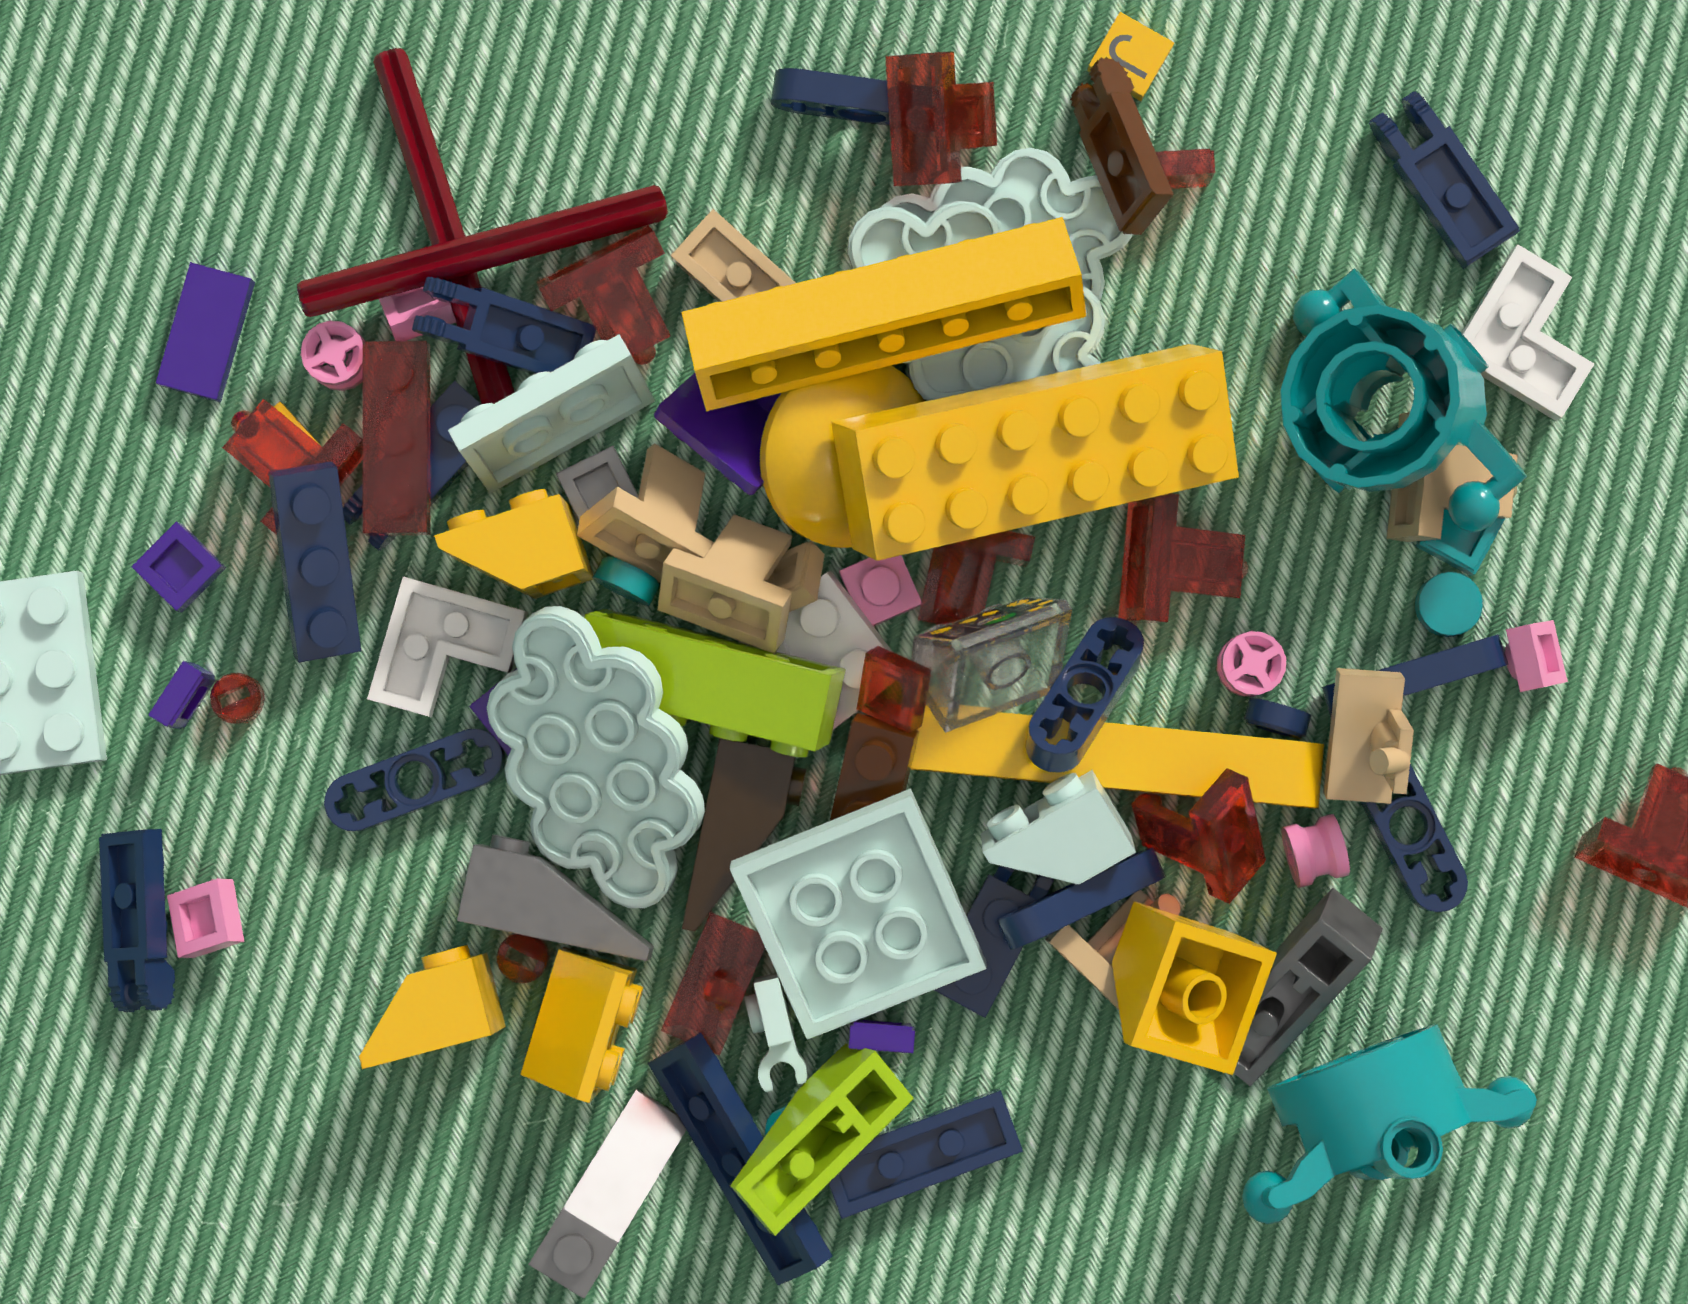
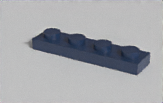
[648,1032,833,1285]

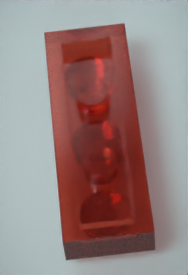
[363,341,431,536]

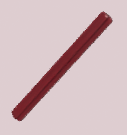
[373,48,515,404]
[297,185,668,317]

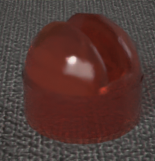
[210,673,265,724]
[497,933,550,983]

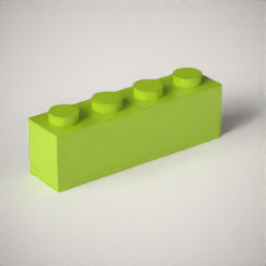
[584,609,846,757]

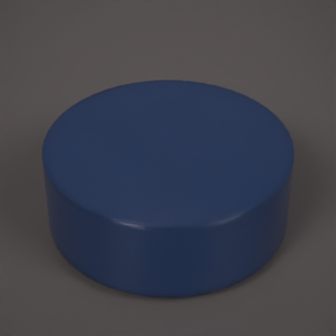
[1244,697,1312,739]

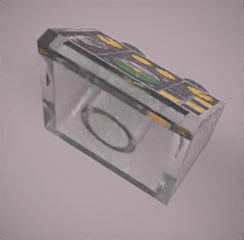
[909,596,1072,733]

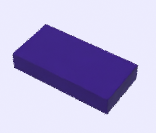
[156,262,255,403]

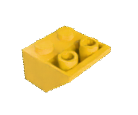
[434,489,593,599]
[520,947,644,1103]

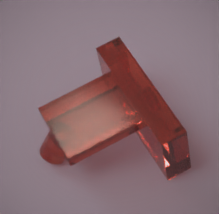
[885,51,997,186]
[536,225,671,365]
[222,399,373,535]
[1118,493,1248,624]
[917,531,1035,643]
[1574,763,1688,908]
[1131,768,1266,904]
[661,912,765,1056]

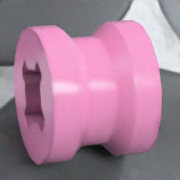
[300,320,372,391]
[1216,631,1286,697]
[1281,814,1350,888]

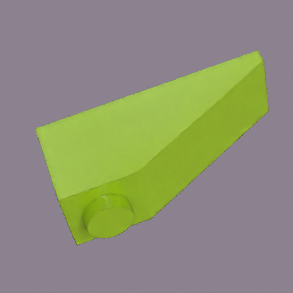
[730,1043,914,1236]

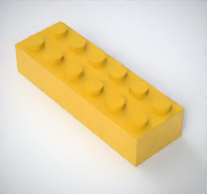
[831,344,1239,561]

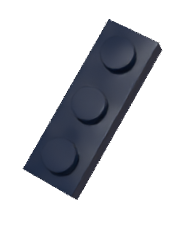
[268,461,361,663]
[829,1088,1023,1219]

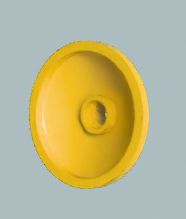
[760,365,925,548]

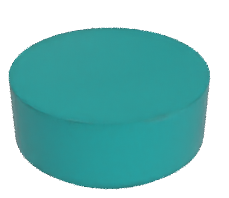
[592,556,659,606]
[1415,572,1483,637]

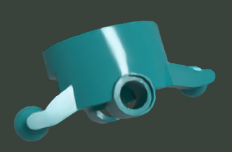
[1280,268,1527,532]
[1242,1024,1537,1224]

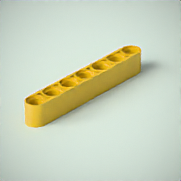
[884,702,1324,809]

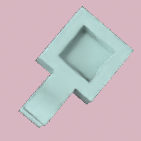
[745,973,807,1092]

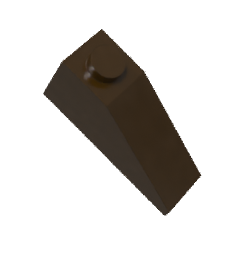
[682,738,806,931]

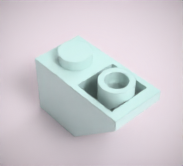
[981,770,1136,885]

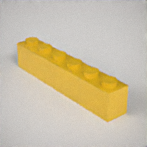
[681,217,1086,411]

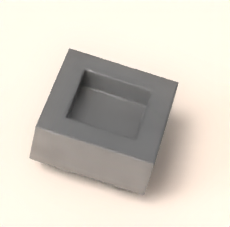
[556,446,638,521]

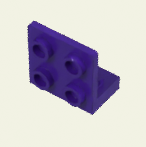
[654,373,781,495]

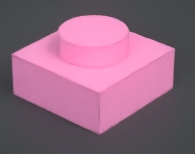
[379,287,456,344]
[839,555,923,626]
[1505,620,1568,692]
[167,878,244,958]

